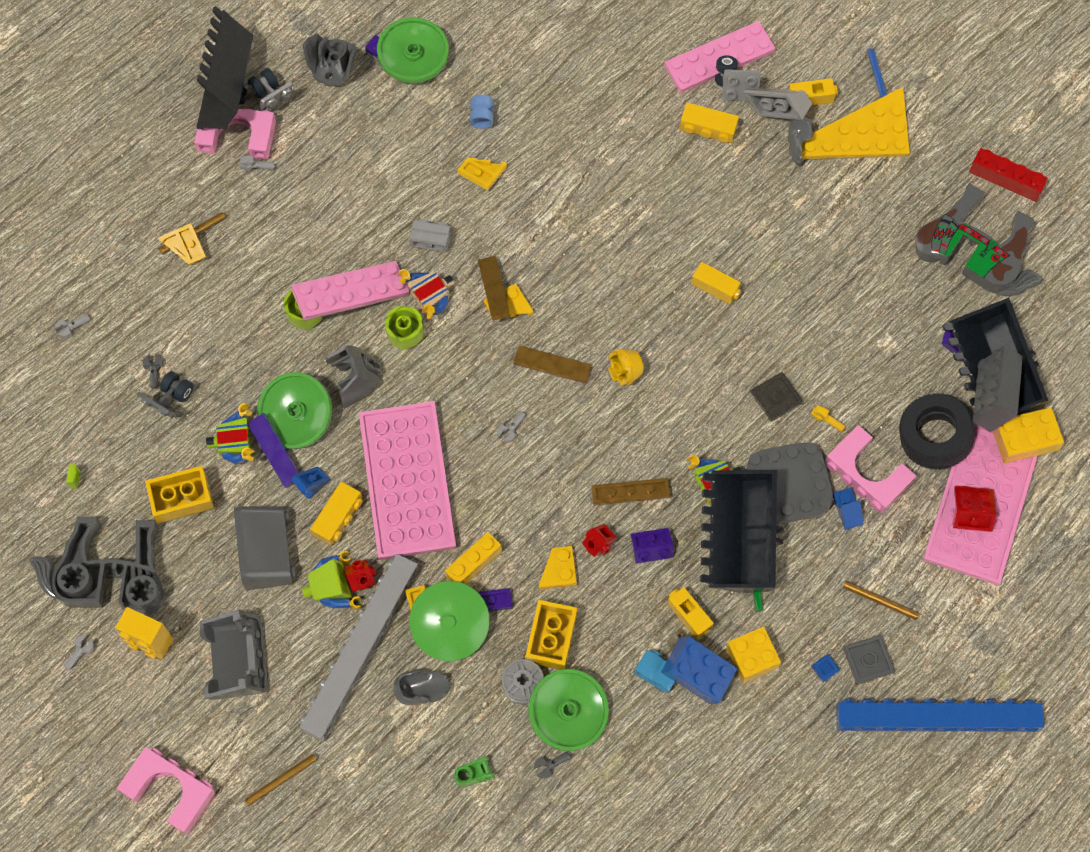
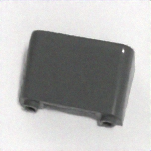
[234,506,296,591]
[199,610,268,700]

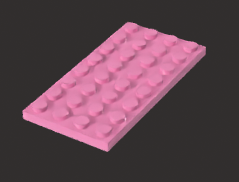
[359,401,456,560]
[923,423,1037,586]

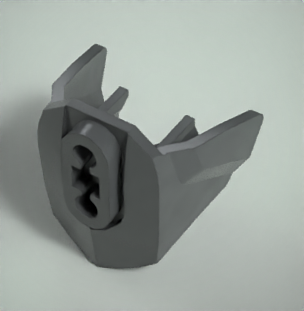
[303,33,357,87]
[325,345,382,409]

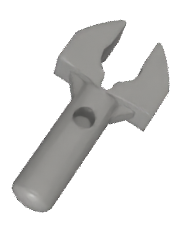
[239,156,275,171]
[54,315,90,339]
[497,411,526,444]
[64,635,95,670]

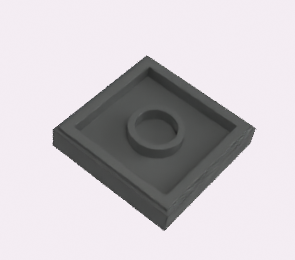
[843,635,895,685]

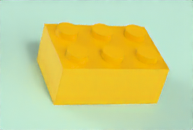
[992,407,1064,464]
[145,466,214,524]
[525,600,577,670]
[115,607,173,660]

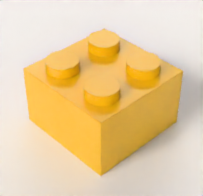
[726,627,781,684]

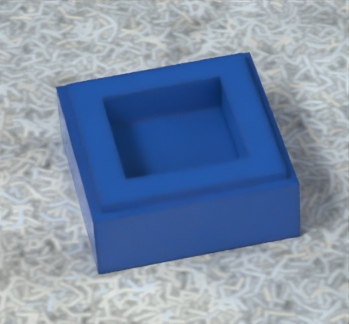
[811,654,840,683]

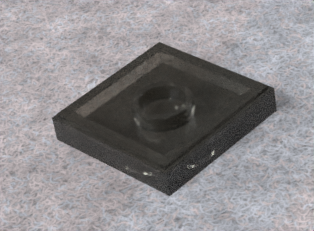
[750,372,804,422]

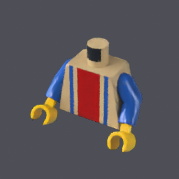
[397,269,455,319]

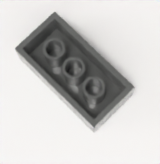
[973,345,1023,432]

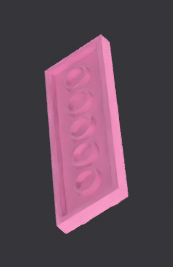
[664,21,776,93]
[291,261,409,320]

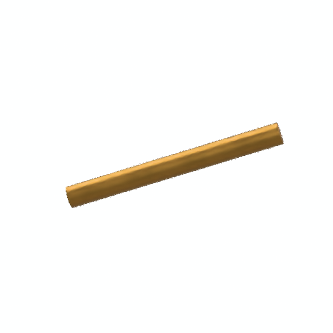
[158,212,226,254]
[843,581,919,620]
[244,753,317,806]

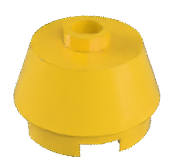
[608,349,643,386]

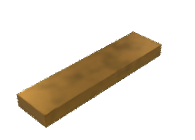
[478,255,511,321]
[513,345,591,384]
[591,478,671,506]

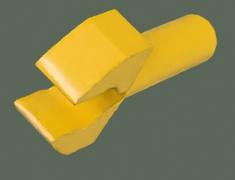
[811,405,845,432]

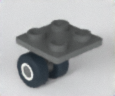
[137,371,194,418]

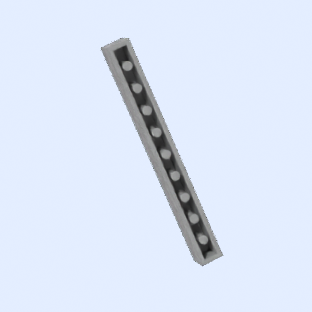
[299,554,419,742]

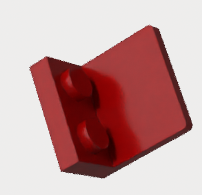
[952,486,997,532]

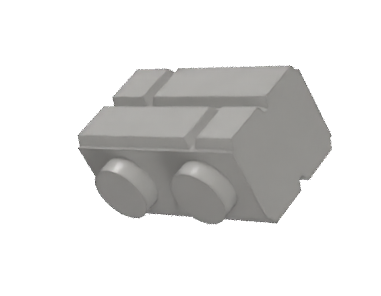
[410,219,451,252]

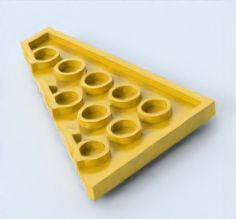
[801,88,910,159]

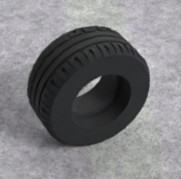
[899,393,975,470]

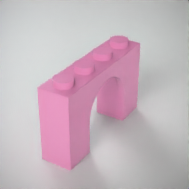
[194,108,276,160]
[825,425,916,513]
[117,747,215,835]

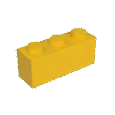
[680,102,739,143]
[310,482,363,546]
[444,532,502,584]

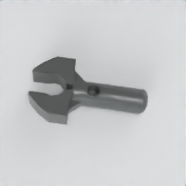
[143,353,163,389]
[534,752,571,779]

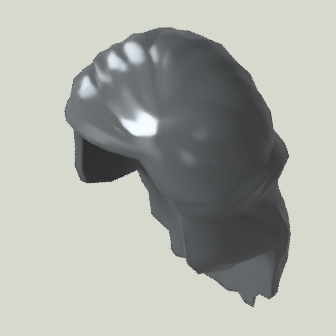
[788,117,814,165]
[393,670,450,705]

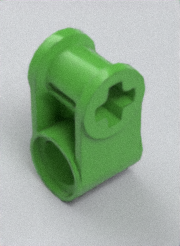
[454,757,495,788]

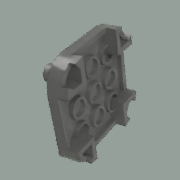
[746,442,833,526]

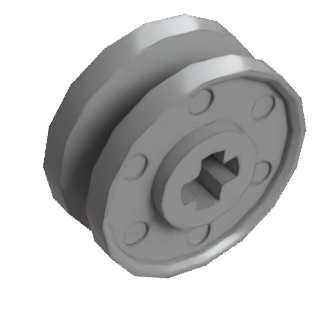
[502,659,544,705]

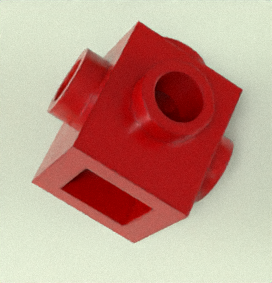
[582,523,617,557]
[344,559,376,592]

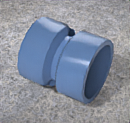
[470,95,494,129]

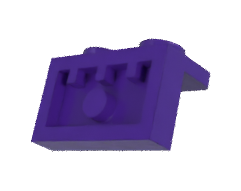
[630,528,674,564]

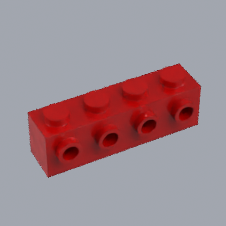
[969,148,1048,202]

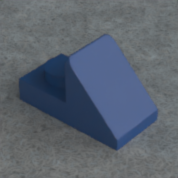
[291,466,331,499]
[832,487,864,530]

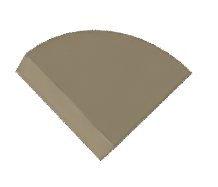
[667,629,685,649]

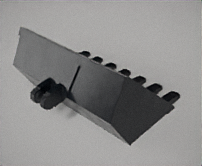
[197,6,254,130]
[942,298,1049,415]
[700,470,783,593]

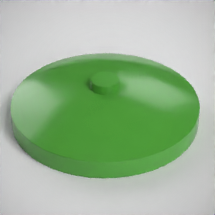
[377,17,449,83]
[257,372,332,449]
[409,581,489,661]
[528,669,609,751]

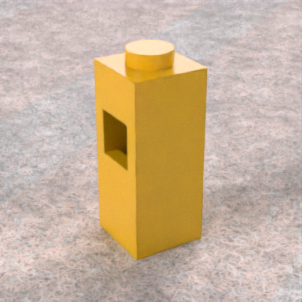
[788,78,838,106]
[691,262,742,305]
[667,587,714,640]

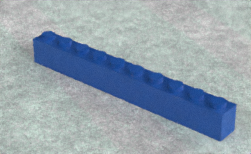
[836,699,1044,732]

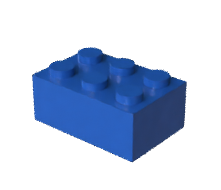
[661,637,737,704]

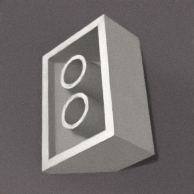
[744,88,812,120]

